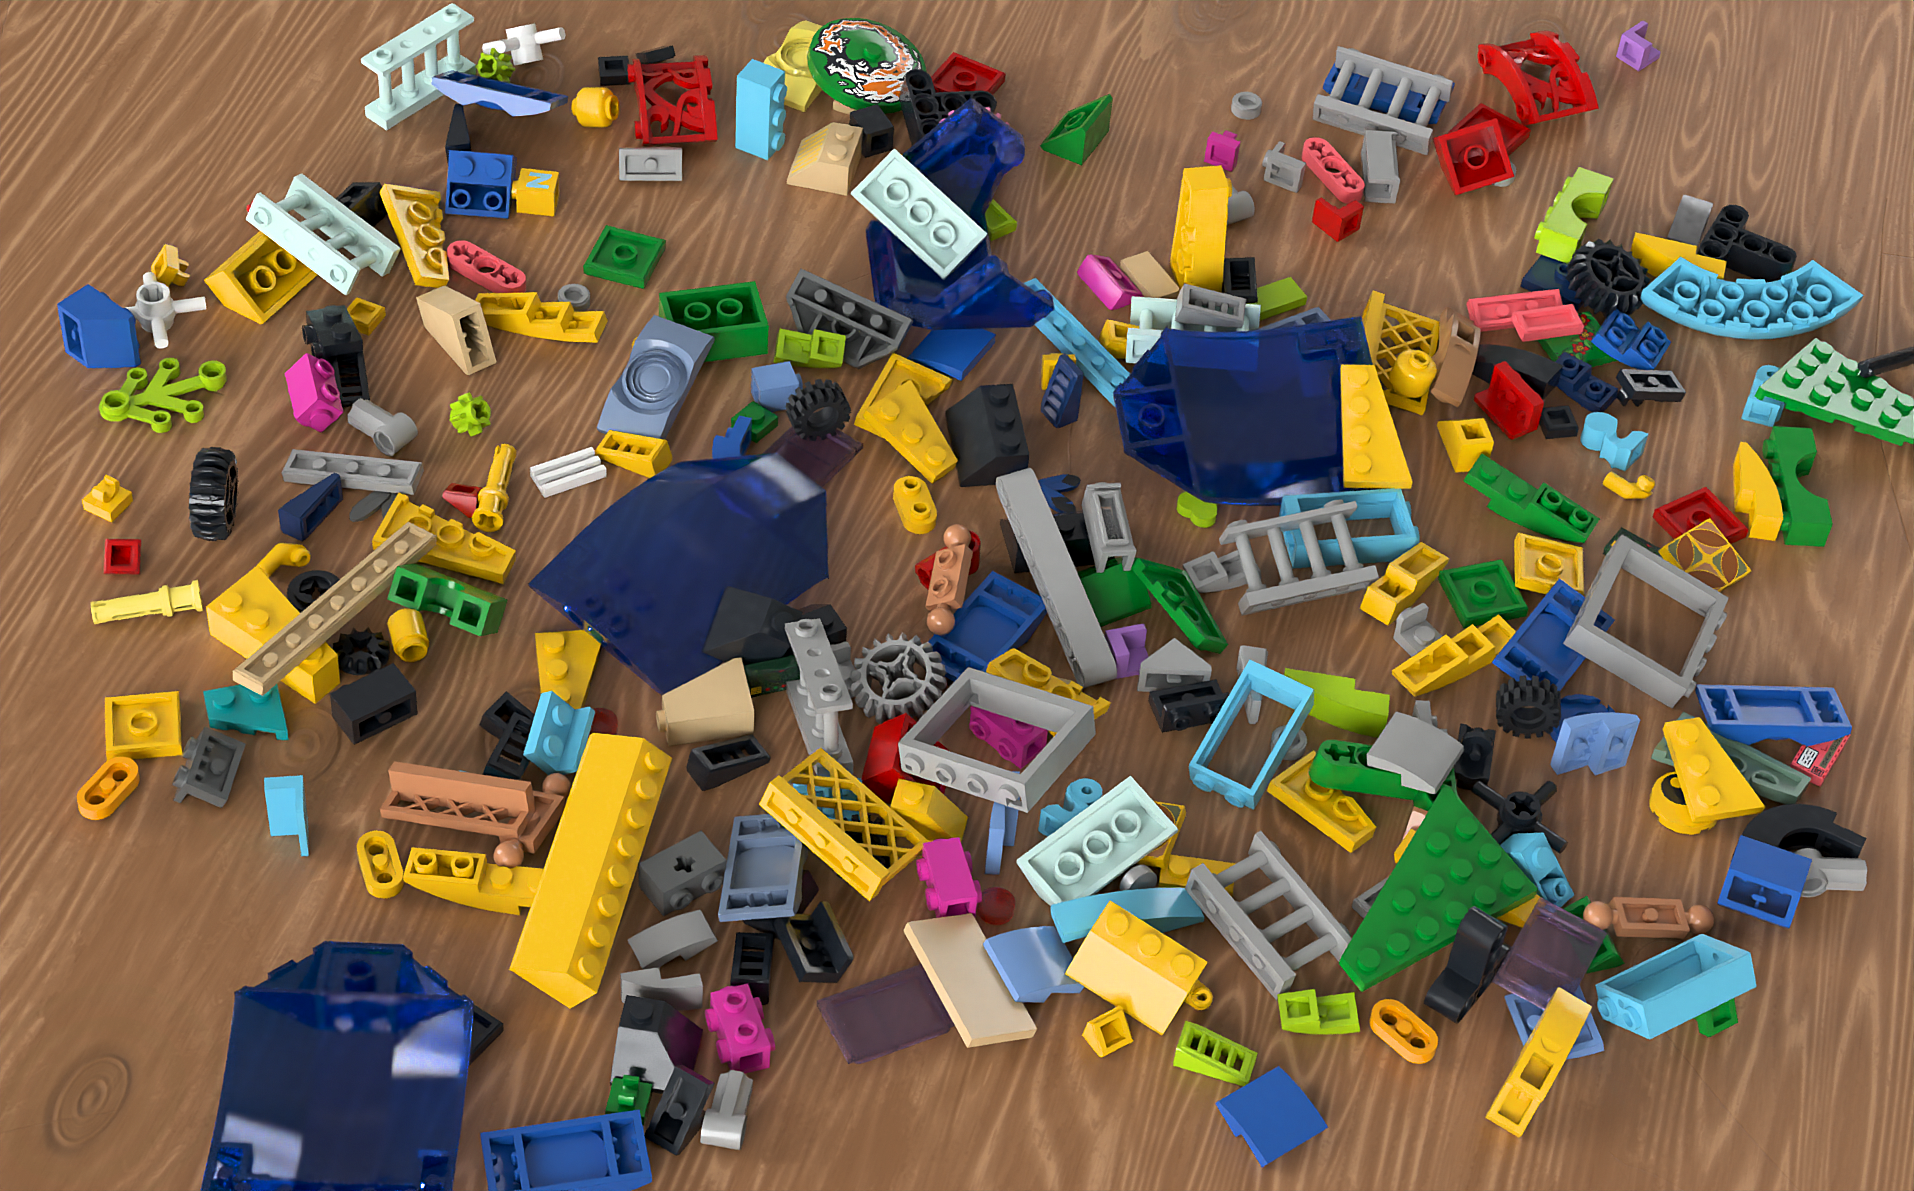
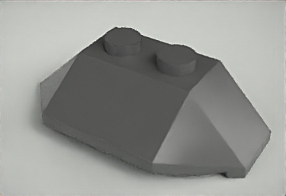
[786,269,913,369]

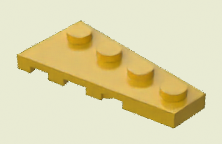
[379,184,449,288]
[1340,365,1412,489]
[372,492,516,584]

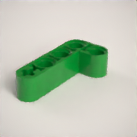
[1308,740,1458,811]

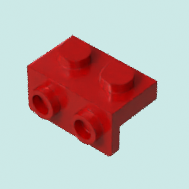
[1473,361,1544,440]

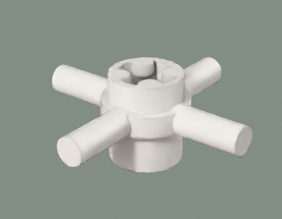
[482,23,566,66]
[125,272,206,348]

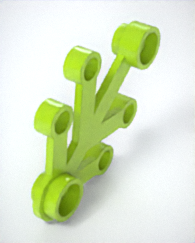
[99,357,227,433]

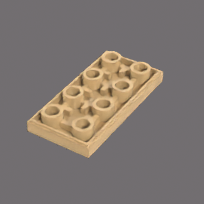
[903,913,1037,1048]

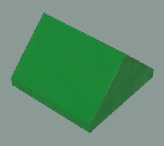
[1040,94,1113,166]
[1077,557,1152,627]

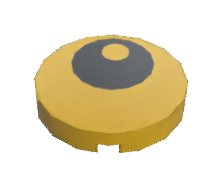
[1649,771,1718,835]

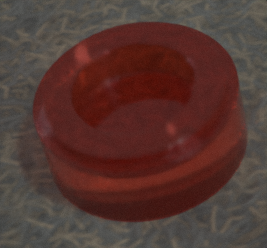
[588,708,618,738]
[977,887,1015,925]

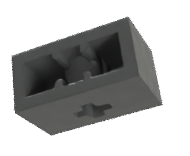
[638,830,727,916]

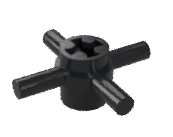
[1471,780,1568,854]

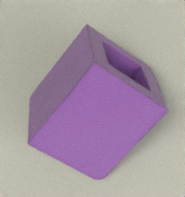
[1616,21,1661,71]
[1104,624,1149,679]

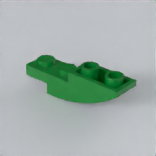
[1463,454,1600,543]

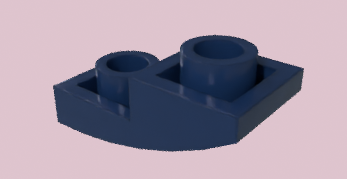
[1555,352,1618,413]

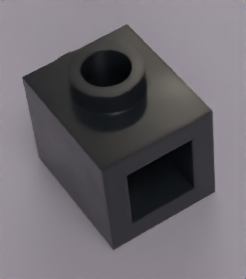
[849,104,894,158]

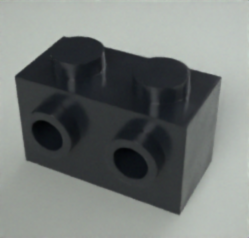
[330,663,418,745]

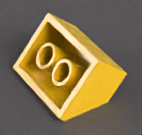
[204,231,318,324]
[1065,900,1208,1036]

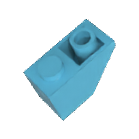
[1500,833,1574,915]

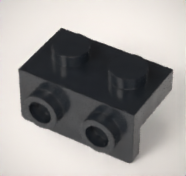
[302,305,363,364]
[1148,679,1230,733]
[773,901,854,983]

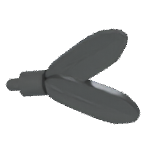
[349,491,396,522]

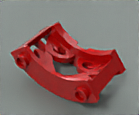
[1477,30,1599,126]
[627,55,718,146]

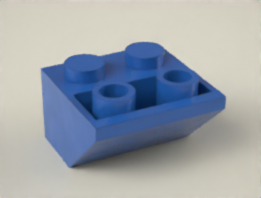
[445,150,517,219]
[57,284,141,368]
[1717,835,1812,929]

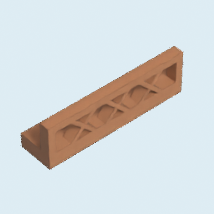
[380,761,536,839]

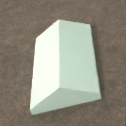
[851,149,987,280]
[1016,776,1178,906]

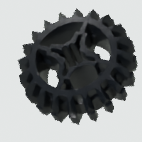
[1565,239,1651,319]
[188,447,239,541]

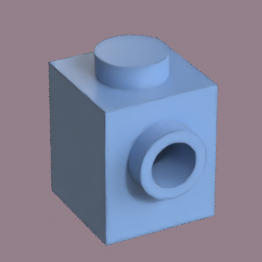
[751,361,803,412]

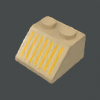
[787,122,863,196]

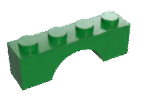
[1762,426,1833,547]

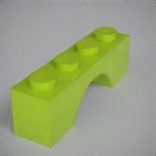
[1535,167,1614,264]

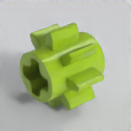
[475,48,515,83]
[450,392,491,436]

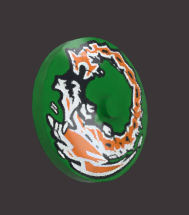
[807,18,927,114]

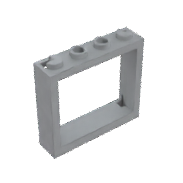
[1563,535,1729,708]
[898,667,1096,813]

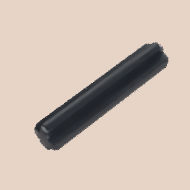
[1857,347,1914,378]

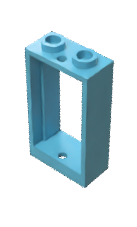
[1279,488,1420,568]
[1189,660,1314,810]
[1595,934,1757,1040]

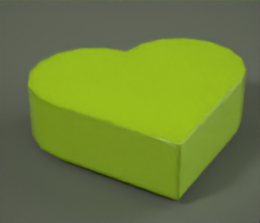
[1176,491,1217,528]

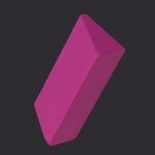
[1077,254,1144,310]

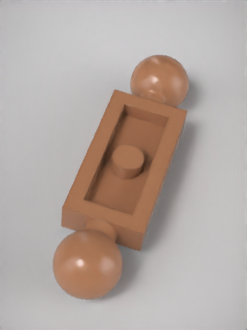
[925,524,973,635]
[493,773,571,869]
[1583,897,1714,939]

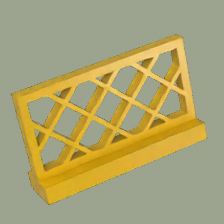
[1352,290,1440,415]
[759,747,930,901]

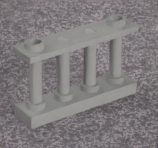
[1313,46,1453,155]
[1219,500,1379,616]
[785,618,853,777]
[1185,831,1352,1001]

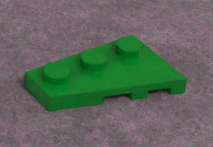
[1131,557,1229,654]

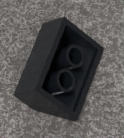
[945,384,1029,487]
[1000,509,1118,574]

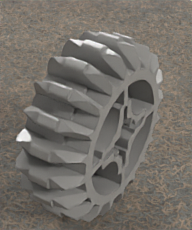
[850,632,947,724]

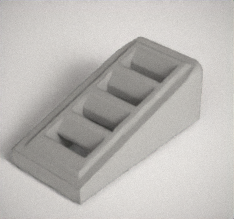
[1175,283,1246,328]
[1236,645,1268,724]

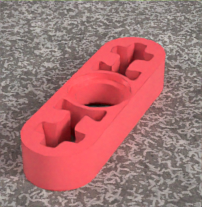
[1302,137,1365,204]
[447,241,526,293]

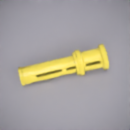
[90,580,203,624]

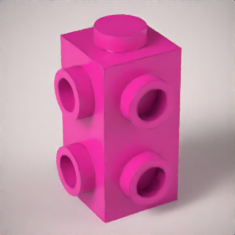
[285,353,343,433]
[969,706,1048,769]
[916,837,982,918]
[705,984,775,1074]

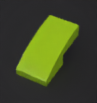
[773,328,846,368]
[1277,989,1360,1034]

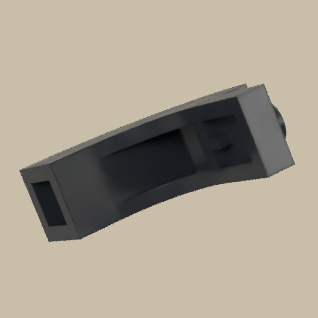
[1731,804,1867,861]

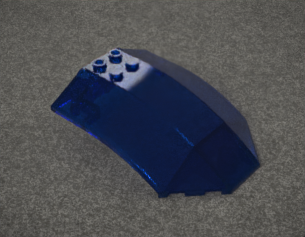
[1113,316,1391,506]
[528,453,829,696]
[201,941,474,1191]

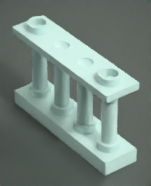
[361,3,477,130]
[246,173,401,295]
[1126,296,1261,372]

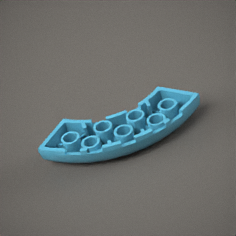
[1641,257,1863,340]

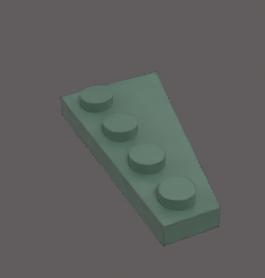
[1651,712,1811,805]

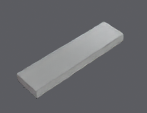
[282,449,424,495]

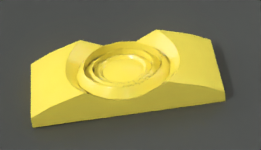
[764,20,822,112]

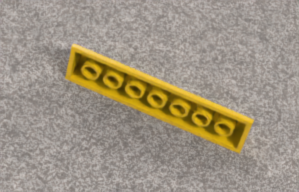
[509,733,672,1009]

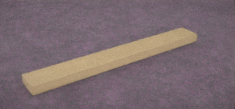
[233,522,437,696]

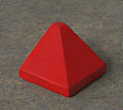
[442,483,482,518]
[104,539,142,575]

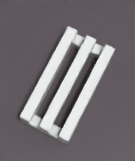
[530,447,607,498]

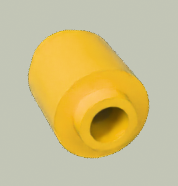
[387,608,429,662]

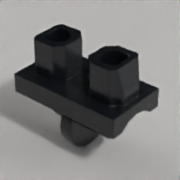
[1453,723,1496,791]

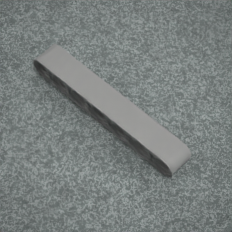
[996,468,1117,689]

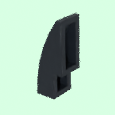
[1472,344,1563,400]

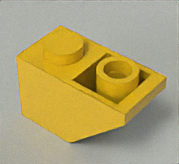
[1437,418,1494,473]

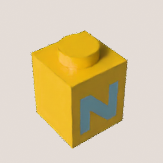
[511,168,560,216]

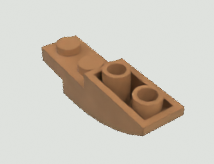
[1430,307,1481,408]

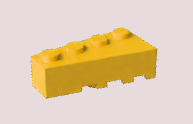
[1170,165,1232,293]
[206,566,340,704]

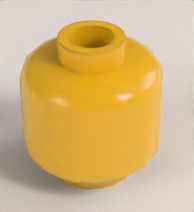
[571,87,620,127]
[1389,349,1437,398]

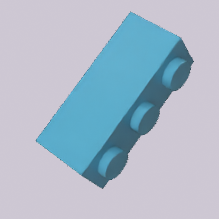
[735,59,787,160]

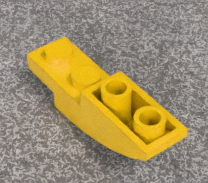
[403,847,543,915]
[1485,987,1592,1138]

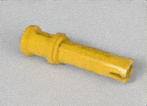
[472,444,517,532]

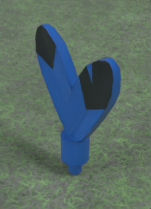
[1038,474,1081,513]

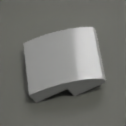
[1367,712,1464,794]

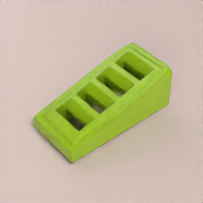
[1173,1021,1258,1086]

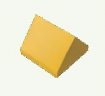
[1082,1006,1133,1058]

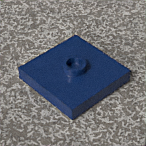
[1520,255,1584,311]

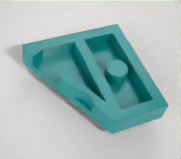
[203,684,289,740]

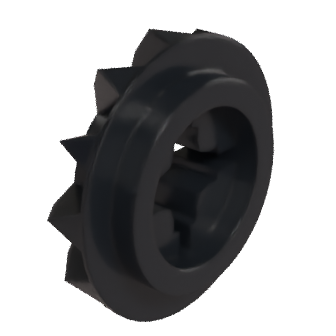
[287,570,340,613]
[333,627,390,675]

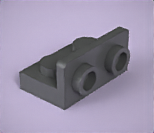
[172,726,246,808]

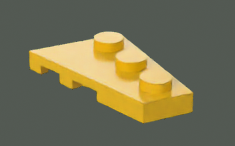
[854,353,952,438]
[1663,717,1765,824]
[1267,750,1376,853]

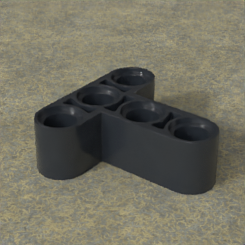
[899,69,997,155]
[1697,205,1797,283]
[1424,906,1513,1024]

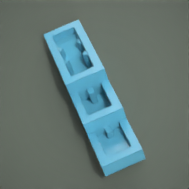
[1051,888,1204,943]

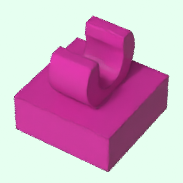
[1204,130,1240,172]

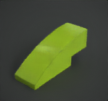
[1284,668,1390,738]

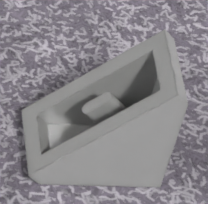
[1137,638,1212,692]

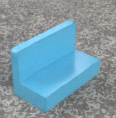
[264,775,309,856]

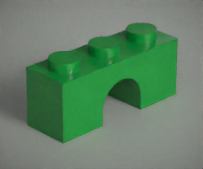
[387,563,508,636]

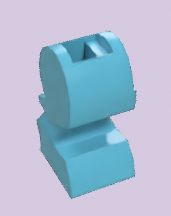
[1741,365,1785,427]
[1580,412,1648,472]
[1038,778,1102,837]

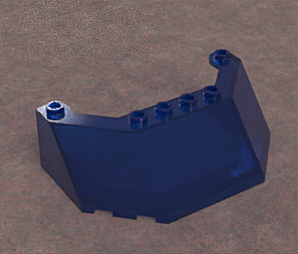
[865,98,1055,330]

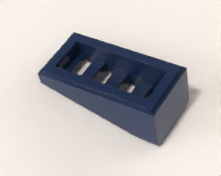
[1040,353,1084,428]
[278,473,343,542]

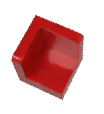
[1312,197,1364,242]

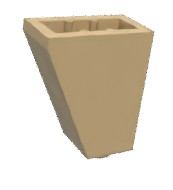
[416,285,497,375]
[656,657,754,746]

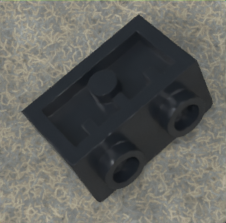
[335,182,388,227]

